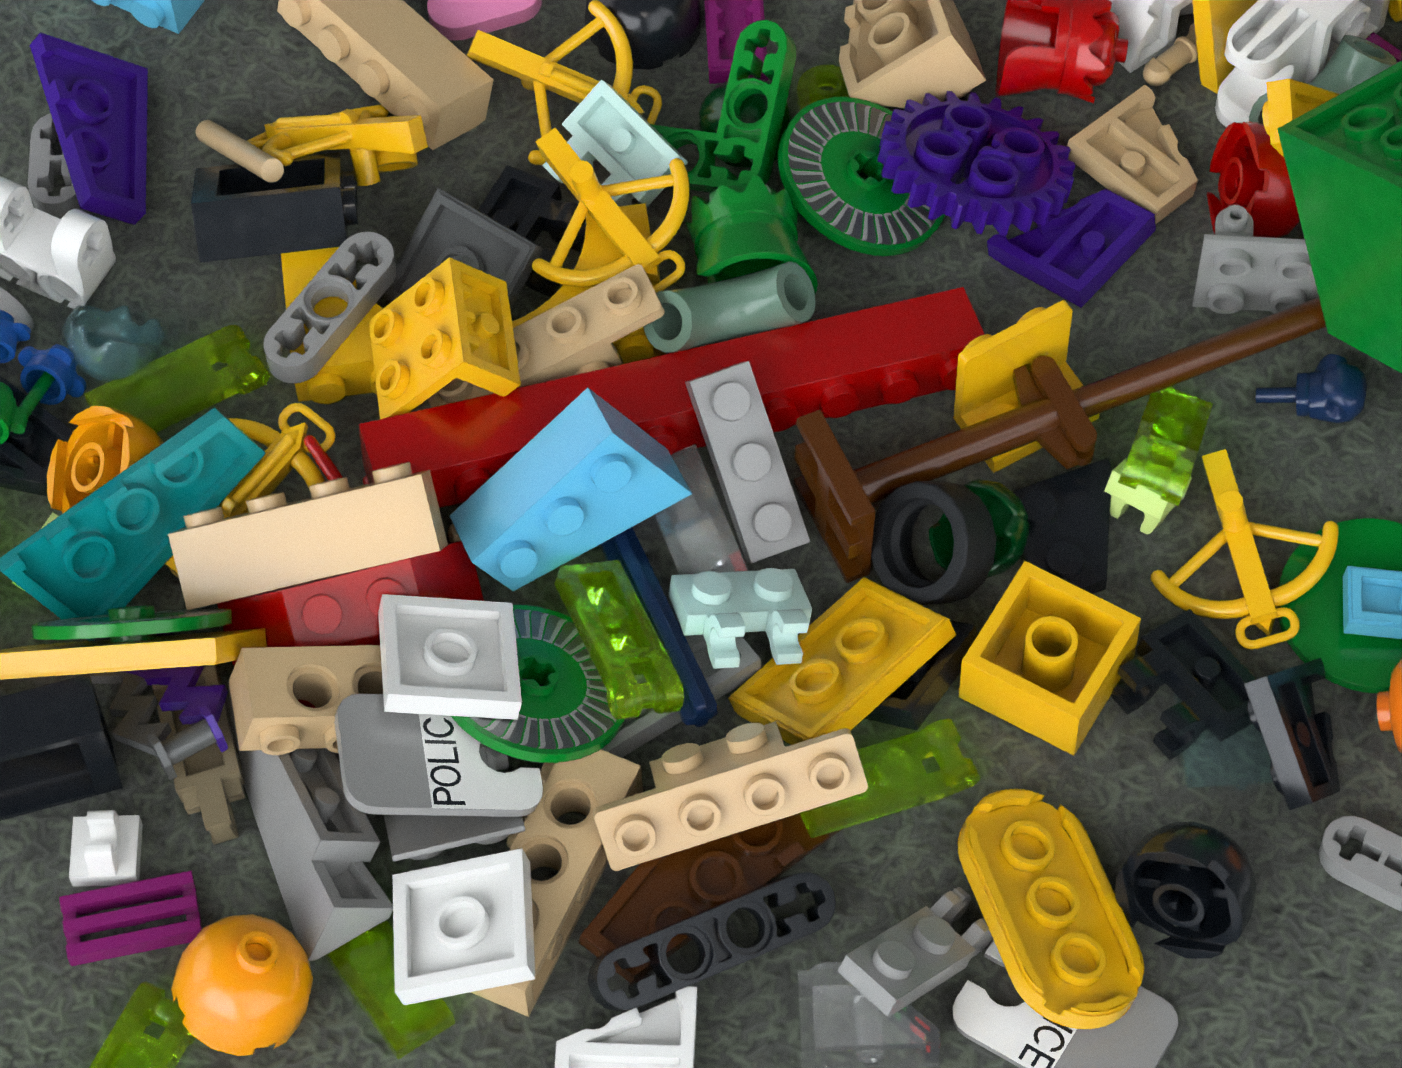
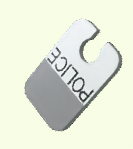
[334,694,543,817]
[952,940,1178,1068]

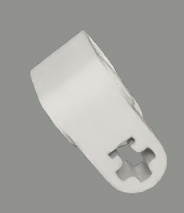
[0,176,116,310]

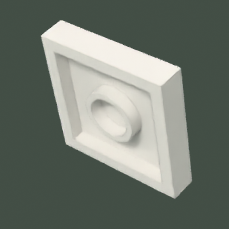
[378,594,522,720]
[392,848,536,1005]

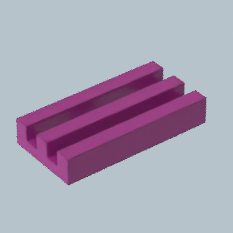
[59,870,202,966]

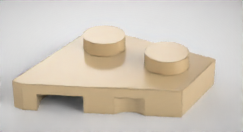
[1067,85,1198,224]

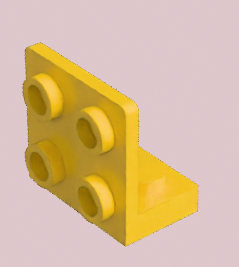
[369,257,521,419]
[953,300,1100,473]

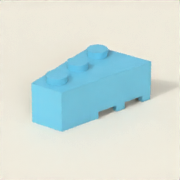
[450,388,692,591]

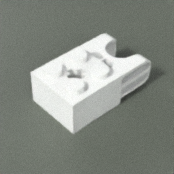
[1215,0,1390,127]

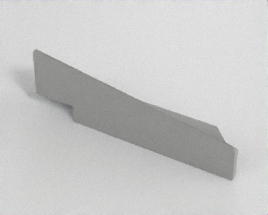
[226,687,393,961]

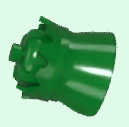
[686,175,818,295]

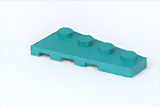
[0,407,266,641]

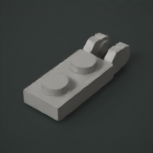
[838,886,993,1018]

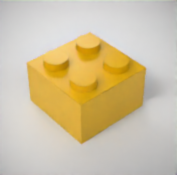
[959,561,1141,756]

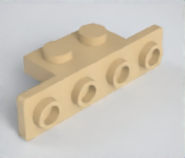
[428,264,665,408]
[593,721,868,871]

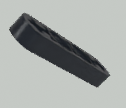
[588,872,836,1011]

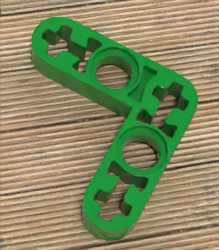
[650,20,797,193]

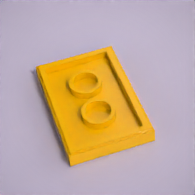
[728,577,956,745]

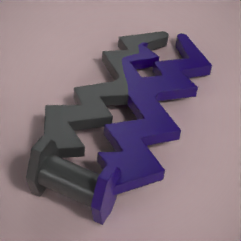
[89,632,229,780]

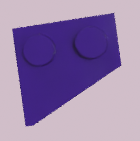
[987,189,1156,308]

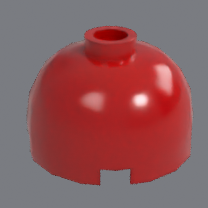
[1207,121,1300,238]

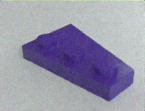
[30,32,148,225]

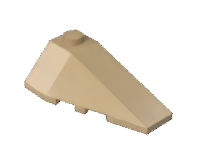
[839,0,986,108]

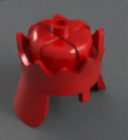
[995,0,1128,104]

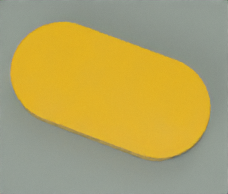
[958,789,1145,1029]

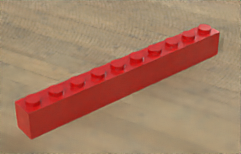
[359,287,985,508]

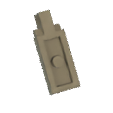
[152,665,246,845]

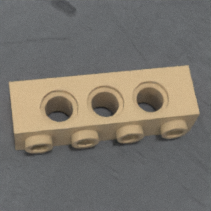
[229,645,383,755]
[471,750,643,1017]

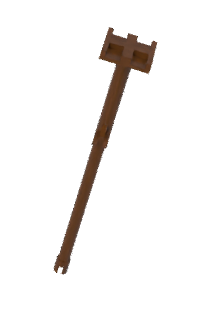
[793,297,1326,584]

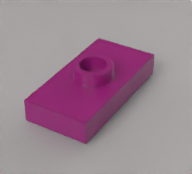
[704,0,768,84]

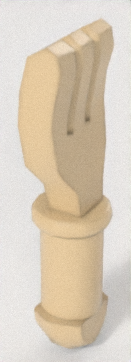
[1143,23,1198,86]

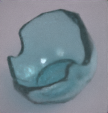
[62,305,166,382]

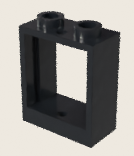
[191,152,358,263]
[0,674,123,821]

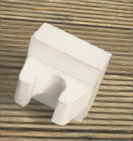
[69,810,143,887]

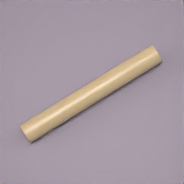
[196,120,284,183]

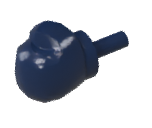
[1256,354,1367,423]

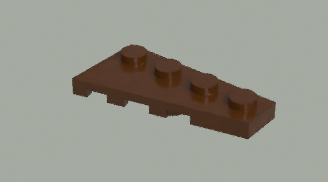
[579,804,849,983]

